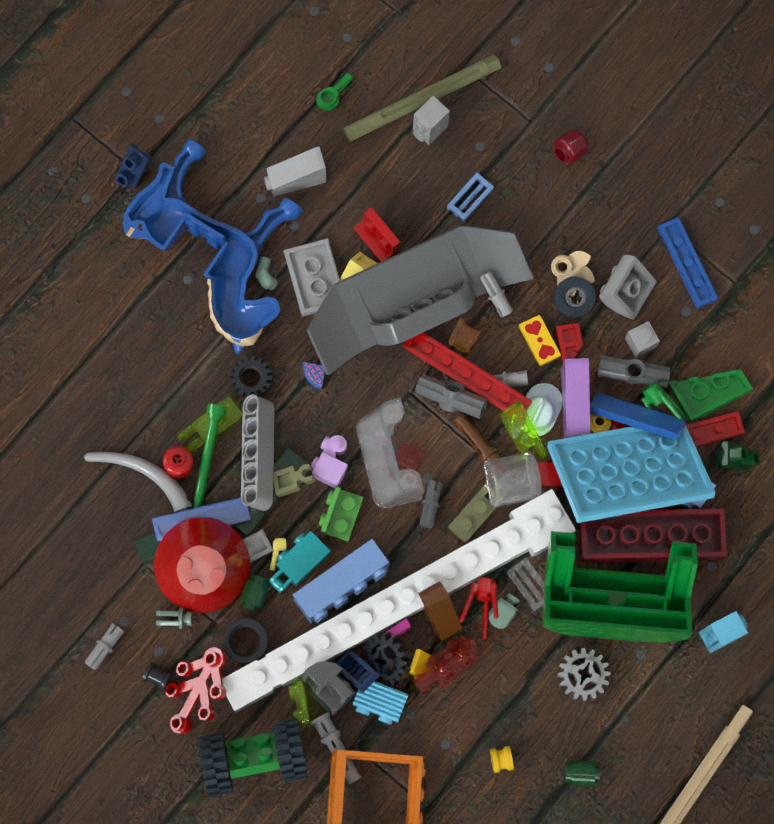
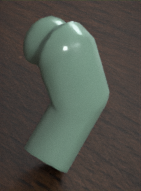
[256,257,278,290]

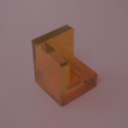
[448,318,480,354]

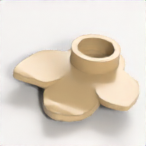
[551,251,595,297]

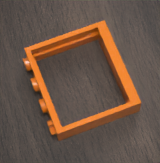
[327,750,426,824]

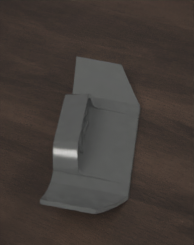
[307,225,534,375]

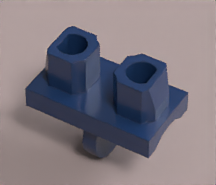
[115,143,151,189]

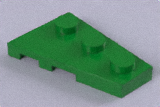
[668,369,753,423]

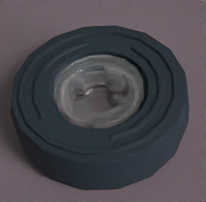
[554,276,596,318]

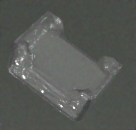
[356,398,424,508]

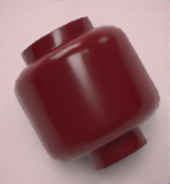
[553,130,588,164]

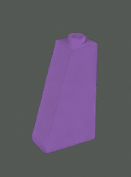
[561,358,590,438]

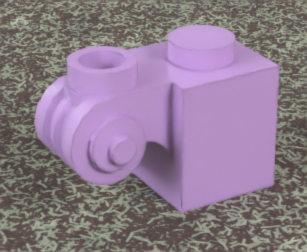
[311,435,348,489]

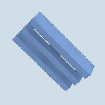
[447,173,494,222]

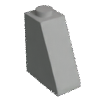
[264,146,326,197]

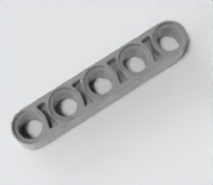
[241,394,274,511]

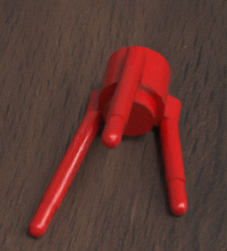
[459,578,499,640]

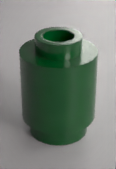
[239,574,269,612]
[564,761,600,786]

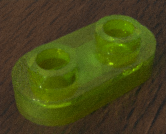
[289,679,311,728]

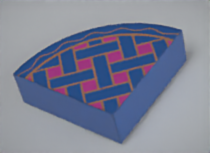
[303,362,325,390]

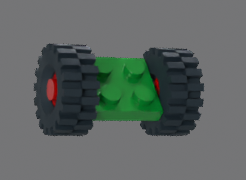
[198,717,308,798]

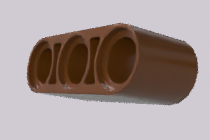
[418,581,463,641]

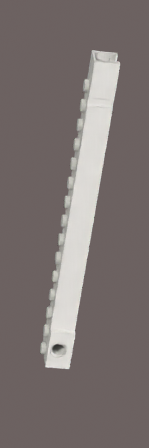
[222,489,576,713]

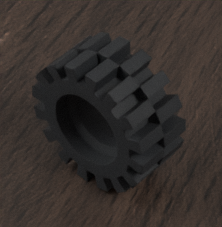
[230,355,273,399]

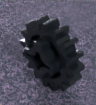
[362,632,412,685]

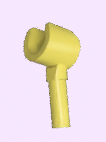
[269,538,286,571]

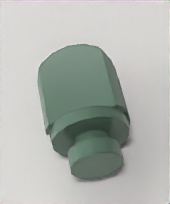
[488,593,520,628]
[156,607,193,629]

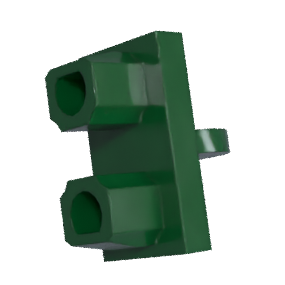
[717,441,760,472]

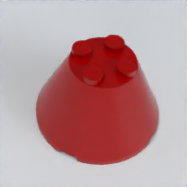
[154,517,250,613]

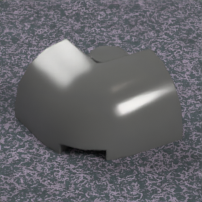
[302,661,356,718]

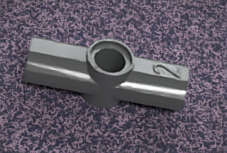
[597,355,670,388]
[415,374,488,419]

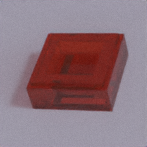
[393,443,424,475]

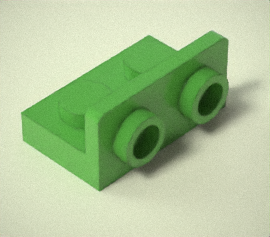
[318,486,364,543]

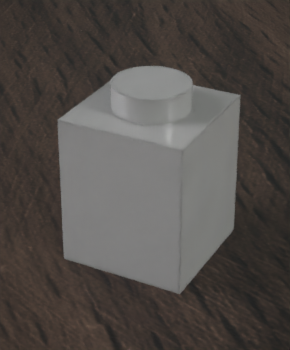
[625,321,660,358]

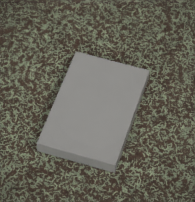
[283,238,340,317]

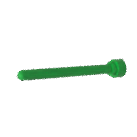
[192,403,227,509]

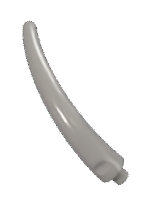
[84,452,192,513]

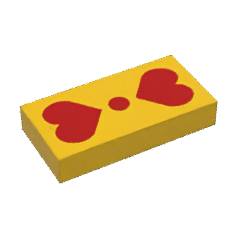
[518,315,561,367]

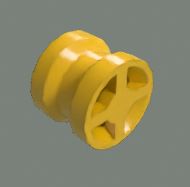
[490,746,514,773]

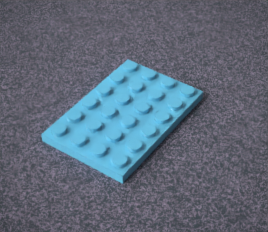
[548,418,716,523]

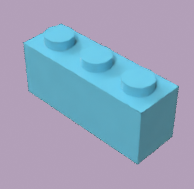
[699,611,748,654]

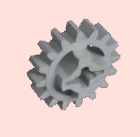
[557,648,611,701]

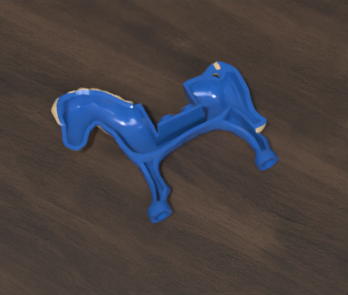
[123,139,303,355]

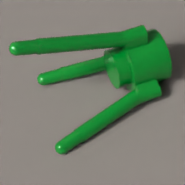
[641,381,689,421]

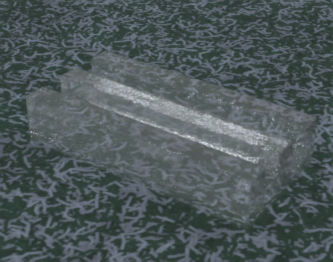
[507,558,544,611]

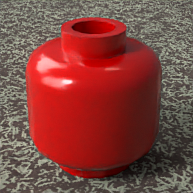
[163,446,195,479]

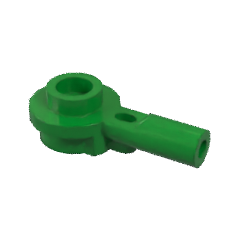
[316,73,353,111]

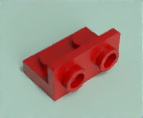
[354,207,400,262]

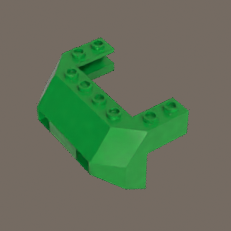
[543,531,698,643]

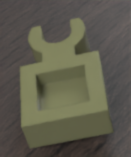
[273,464,316,497]

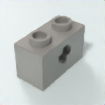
[413,96,450,145]

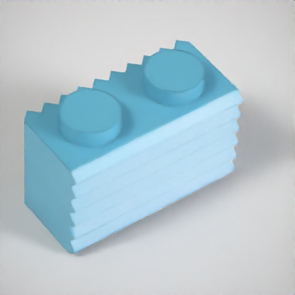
[353,681,409,725]

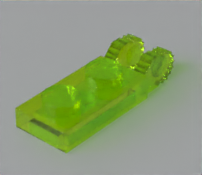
[177,396,243,452]
[499,401,547,466]

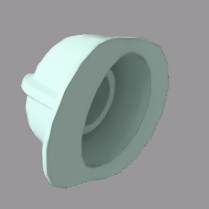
[518,383,563,437]

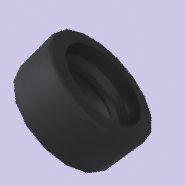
[223,617,269,665]

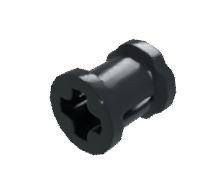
[141,662,173,692]

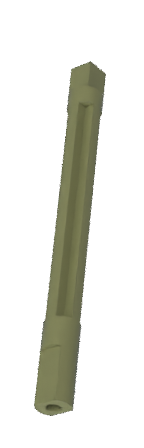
[343,55,501,142]

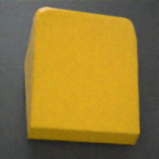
[409,649,433,679]

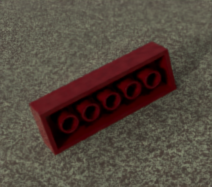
[578,509,727,563]

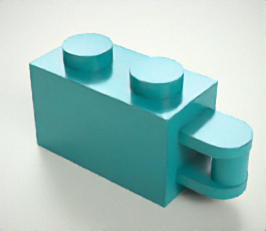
[269,531,331,594]

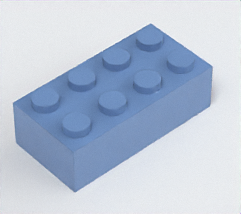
[293,539,389,624]

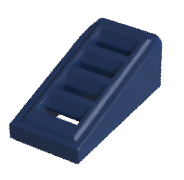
[335,649,380,693]

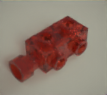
[412,635,481,695]

